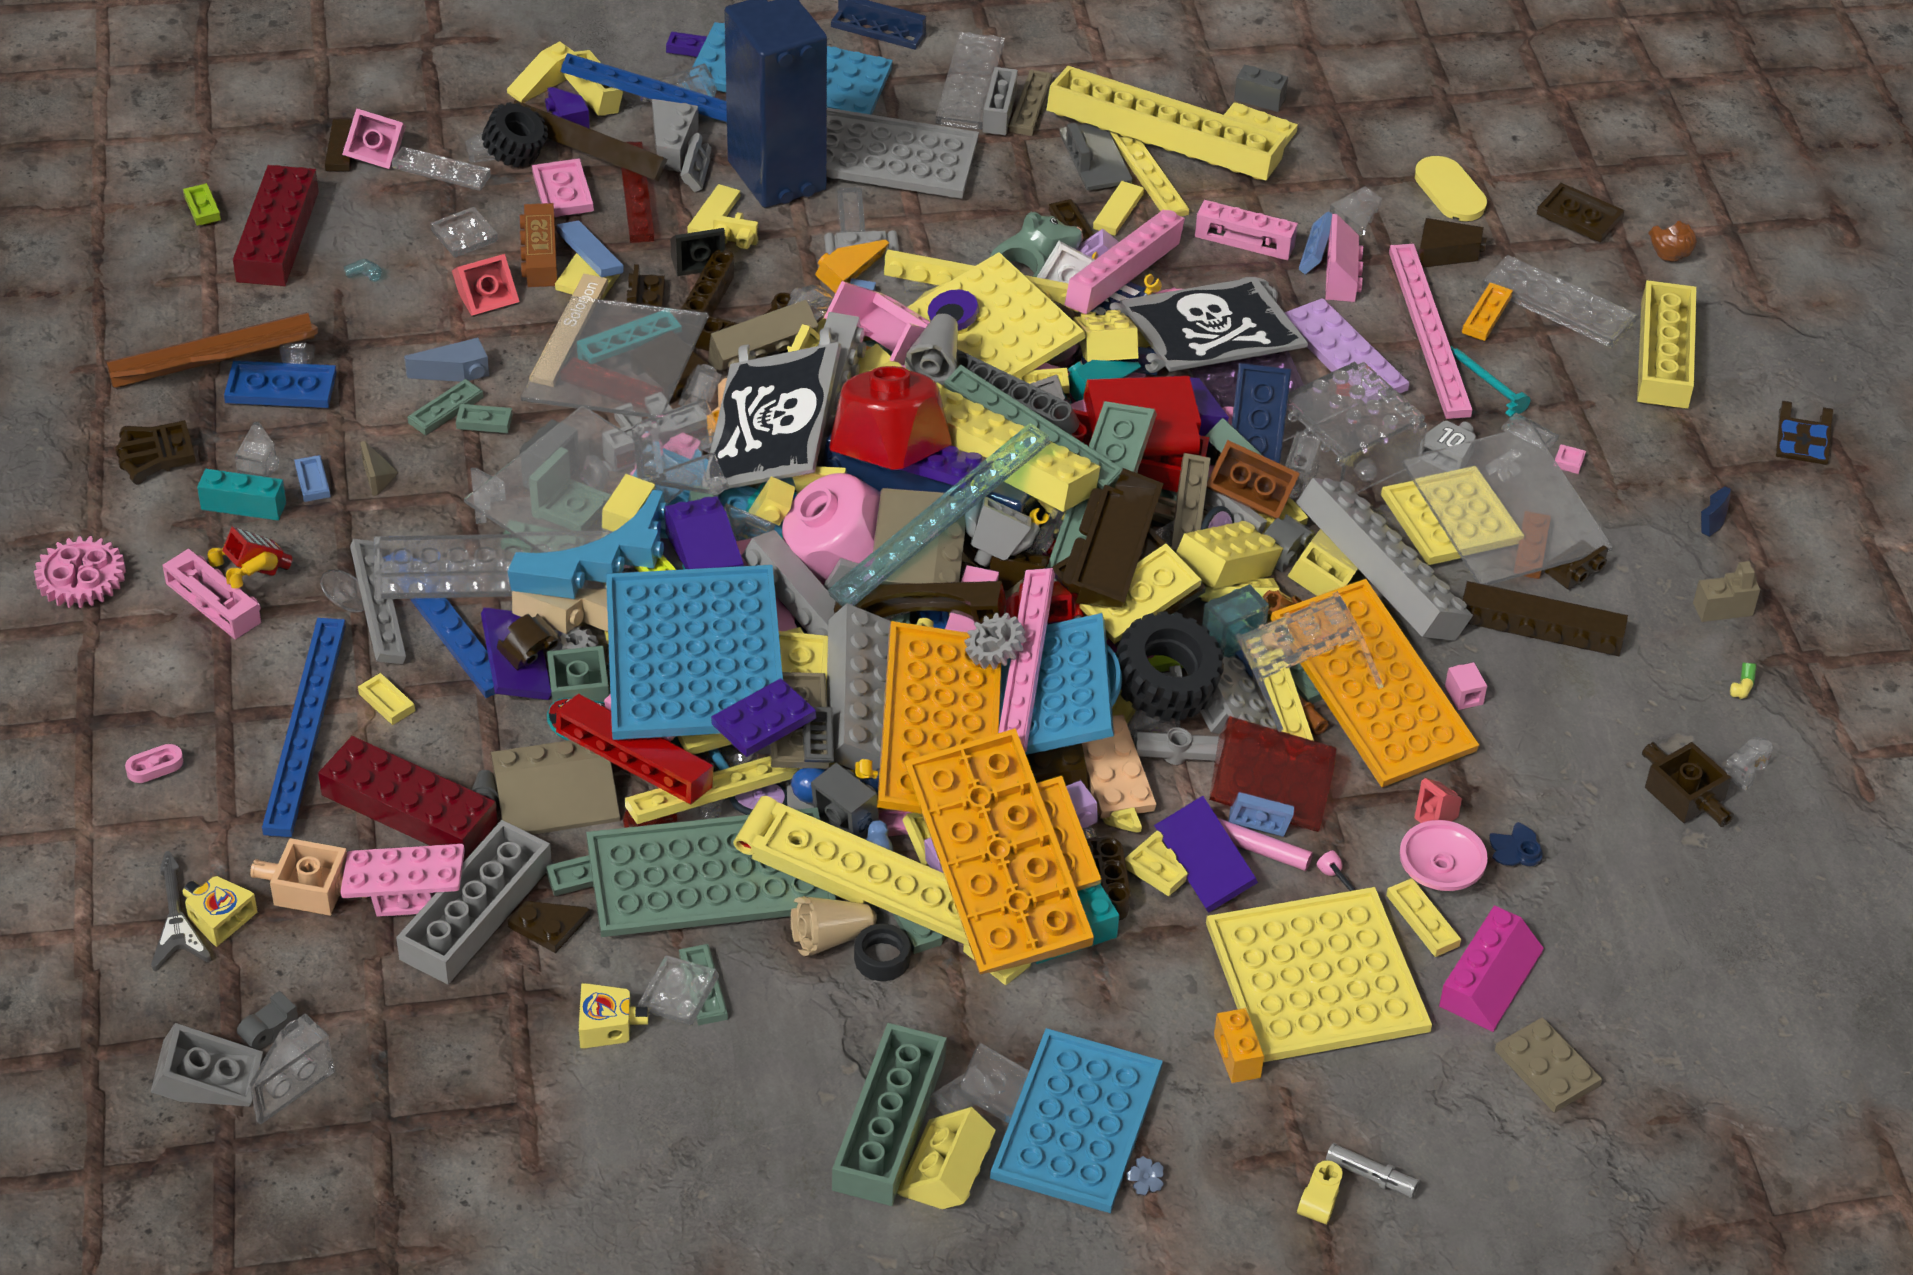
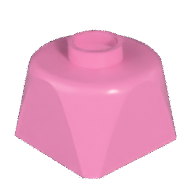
[782,473,881,585]

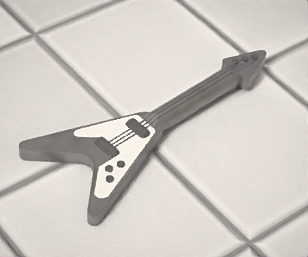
[151,851,211,971]

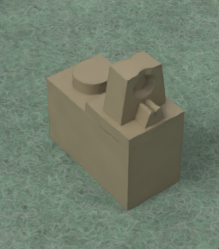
[1693,561,1760,622]

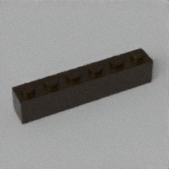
[1462,581,1628,657]

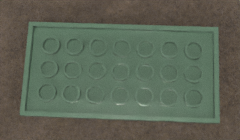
[586,807,836,937]

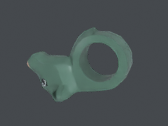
[990,212,1083,277]

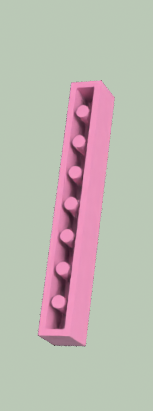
[1064,209,1185,314]

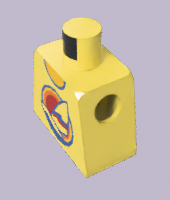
[183,876,258,947]
[579,983,648,1048]

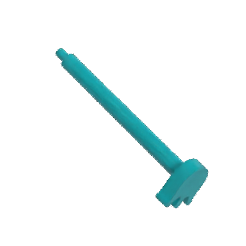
[1450,346,1531,418]

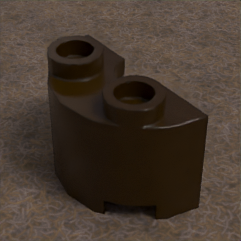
[497,613,561,671]

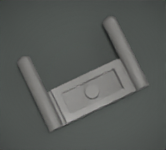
[824,231,900,255]

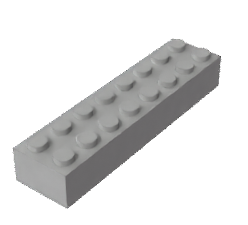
[1296,478,1473,641]

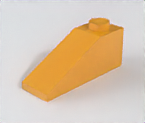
[815,240,889,294]

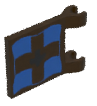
[1776,401,1833,465]

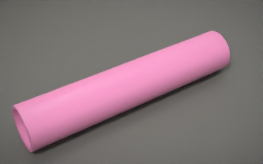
[1218,818,1313,871]

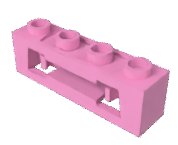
[1195,200,1298,260]
[162,548,261,640]

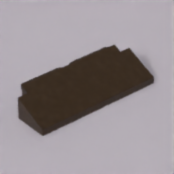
[1061,468,1164,608]

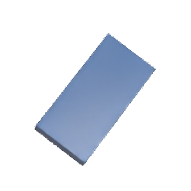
[294,455,330,502]

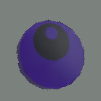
[928,289,979,331]

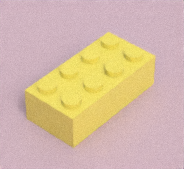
[1176,521,1283,589]

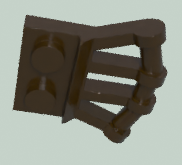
[115,420,196,485]

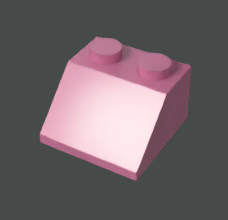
[342,108,406,169]

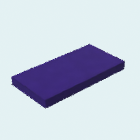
[481,607,551,700]
[1154,796,1258,913]

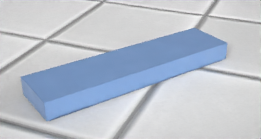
[557,220,624,277]

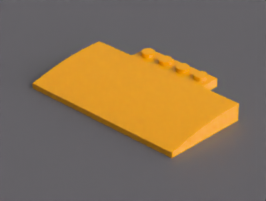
[905,728,1101,975]

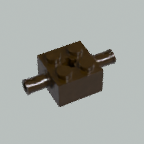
[1642,742,1734,827]

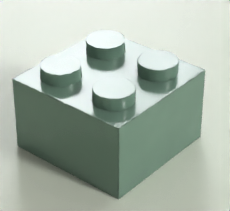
[547,646,609,703]

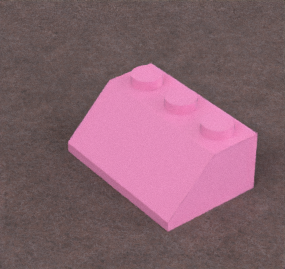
[1325,214,1363,302]

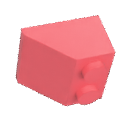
[452,254,520,316]

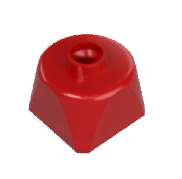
[829,366,952,469]

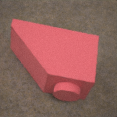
[1414,778,1462,823]

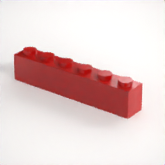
[556,693,713,805]

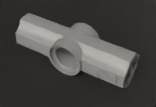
[1134,727,1221,765]

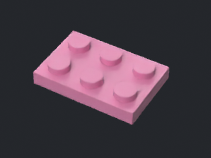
[532,159,594,217]

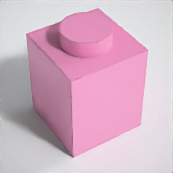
[1445,662,1487,710]

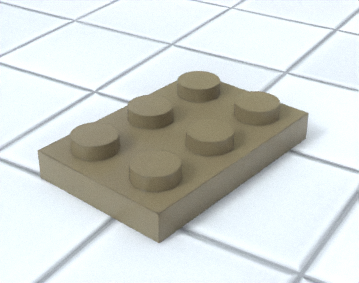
[1495,1017,1602,1113]

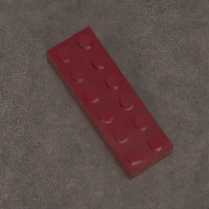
[233,165,319,287]
[318,736,498,862]

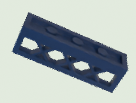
[831,0,926,50]

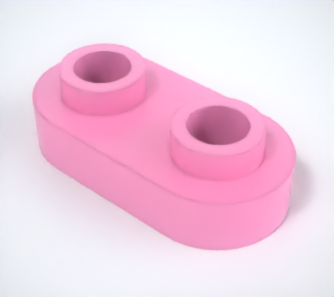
[125,744,183,783]

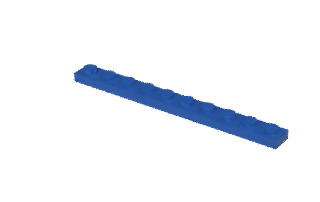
[262,618,346,837]

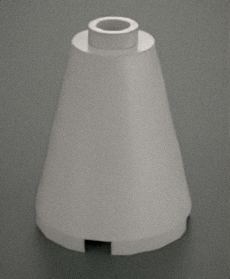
[905,314,958,385]

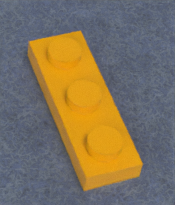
[1462,283,1513,341]

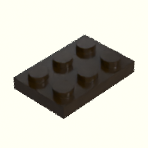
[1537,182,1625,243]

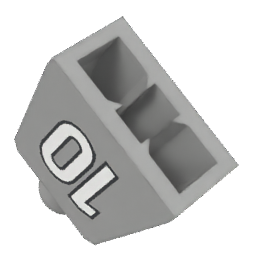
[1415,421,1476,474]

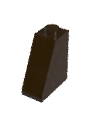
[1418,218,1487,268]

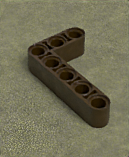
[676,250,739,351]
[1086,837,1130,921]

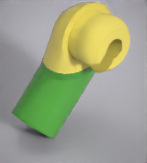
[1730,662,1756,699]

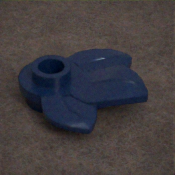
[1489,822,1543,866]

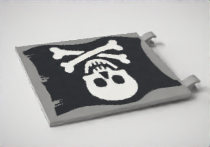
[1109,277,1308,373]
[702,327,841,491]

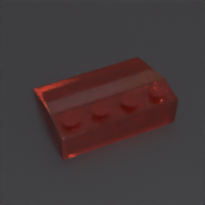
[1209,716,1337,832]

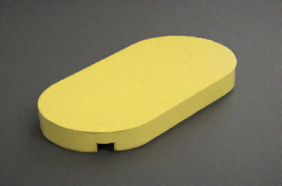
[1415,156,1487,222]

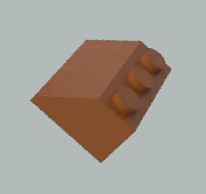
[1206,440,1300,519]

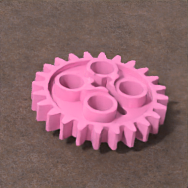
[34,536,126,608]

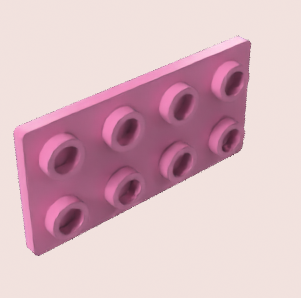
[341,844,465,917]

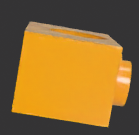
[1214,1008,1264,1083]

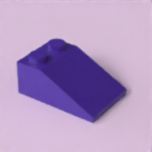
[665,496,744,569]

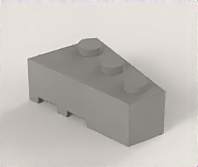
[652,99,699,172]

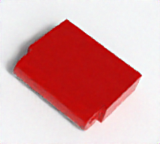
[1083,376,1201,457]

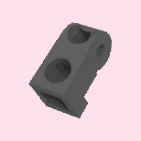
[237,990,299,1050]

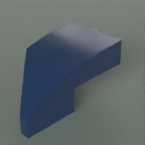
[1701,486,1731,537]

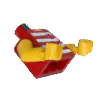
[207,526,292,589]

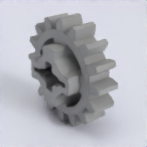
[964,613,1027,669]

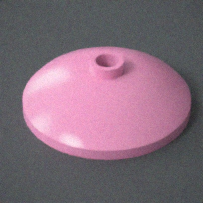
[1399,820,1487,891]

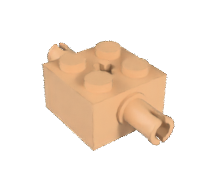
[251,838,367,916]

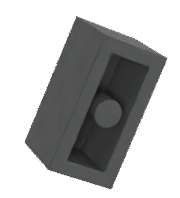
[1234,65,1288,112]

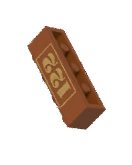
[520,203,557,287]

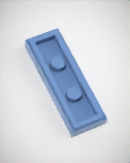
[1299,211,1332,274]

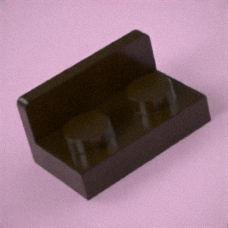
[627,264,665,316]

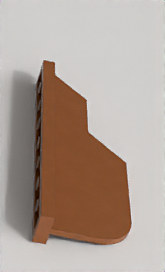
[106,312,319,388]

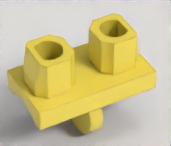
[713,212,758,249]

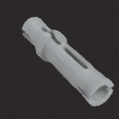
[1326,1143,1420,1199]

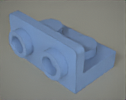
[1228,792,1294,837]

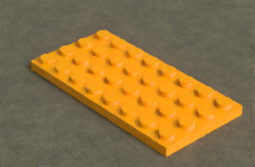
[1270,579,1479,787]
[877,621,1001,814]

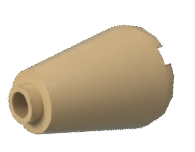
[791,896,876,956]

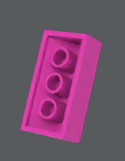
[1439,905,1544,1032]

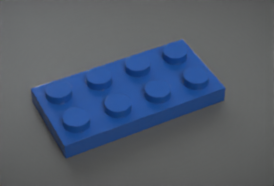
[224,361,337,408]

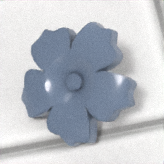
[1126,1156,1164,1196]

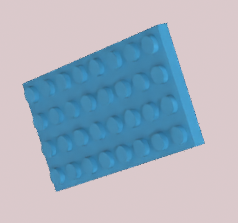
[688,22,893,115]

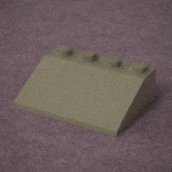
[708,299,818,370]
[869,488,968,585]
[491,740,620,835]

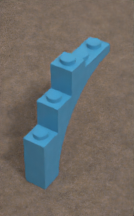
[507,490,668,599]

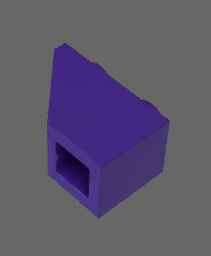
[545,87,590,129]

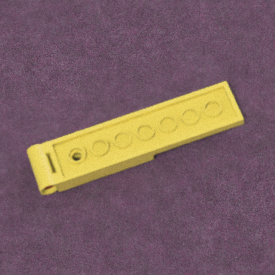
[733,796,969,946]

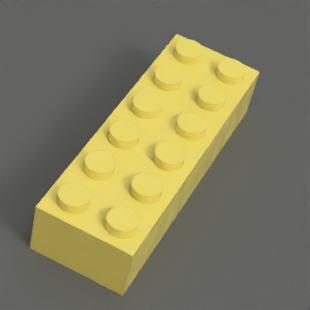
[1637,280,1696,409]

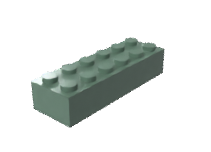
[832,1023,947,1206]

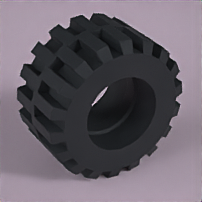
[482,102,548,167]

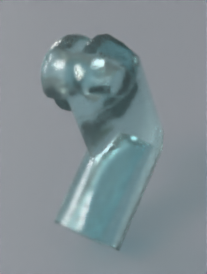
[344,259,382,281]

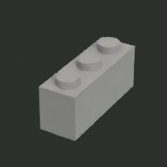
[983,67,1018,135]

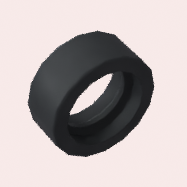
[854,923,911,981]

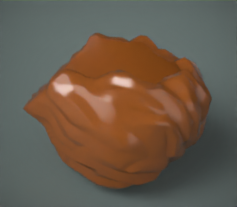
[1648,221,1697,262]

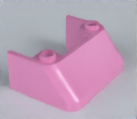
[824,281,930,368]

